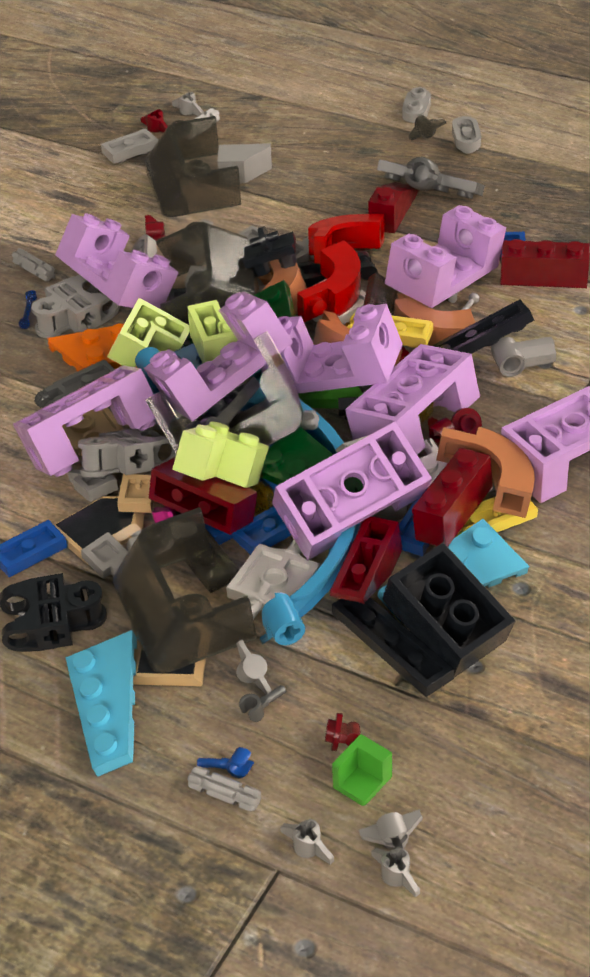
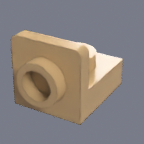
[117,474,156,513]

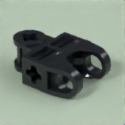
[0,573,107,652]

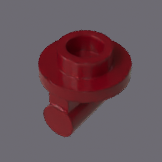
[450,408,482,435]
[325,713,361,752]

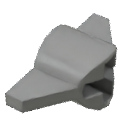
[172,92,204,116]
[236,639,272,695]
[359,809,423,850]
[280,819,334,865]
[371,848,420,897]

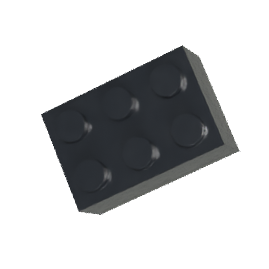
[382,542,516,678]

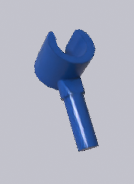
[197,747,254,778]

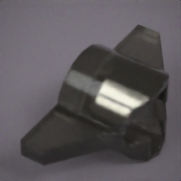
[409,115,446,141]

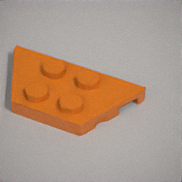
[47,323,137,372]

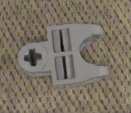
[32,275,120,338]
[78,428,179,477]

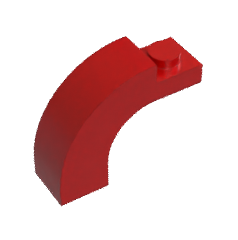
[308,214,385,264]
[297,240,361,322]

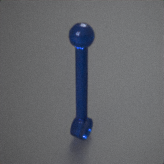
[19,290,37,329]

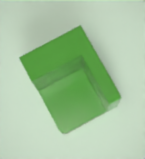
[332,734,392,806]

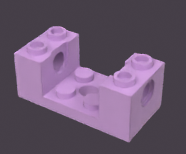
[385,205,506,308]
[55,213,179,310]
[144,292,293,422]
[260,304,403,394]
[345,344,480,455]
[13,365,164,477]
[501,386,590,503]
[272,421,432,561]

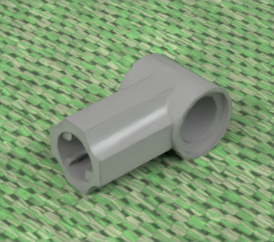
[491,337,557,377]

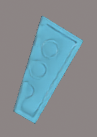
[377,519,530,621]
[65,630,137,776]

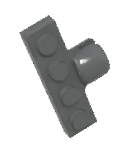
[377,157,485,199]

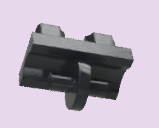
[243,226,296,277]

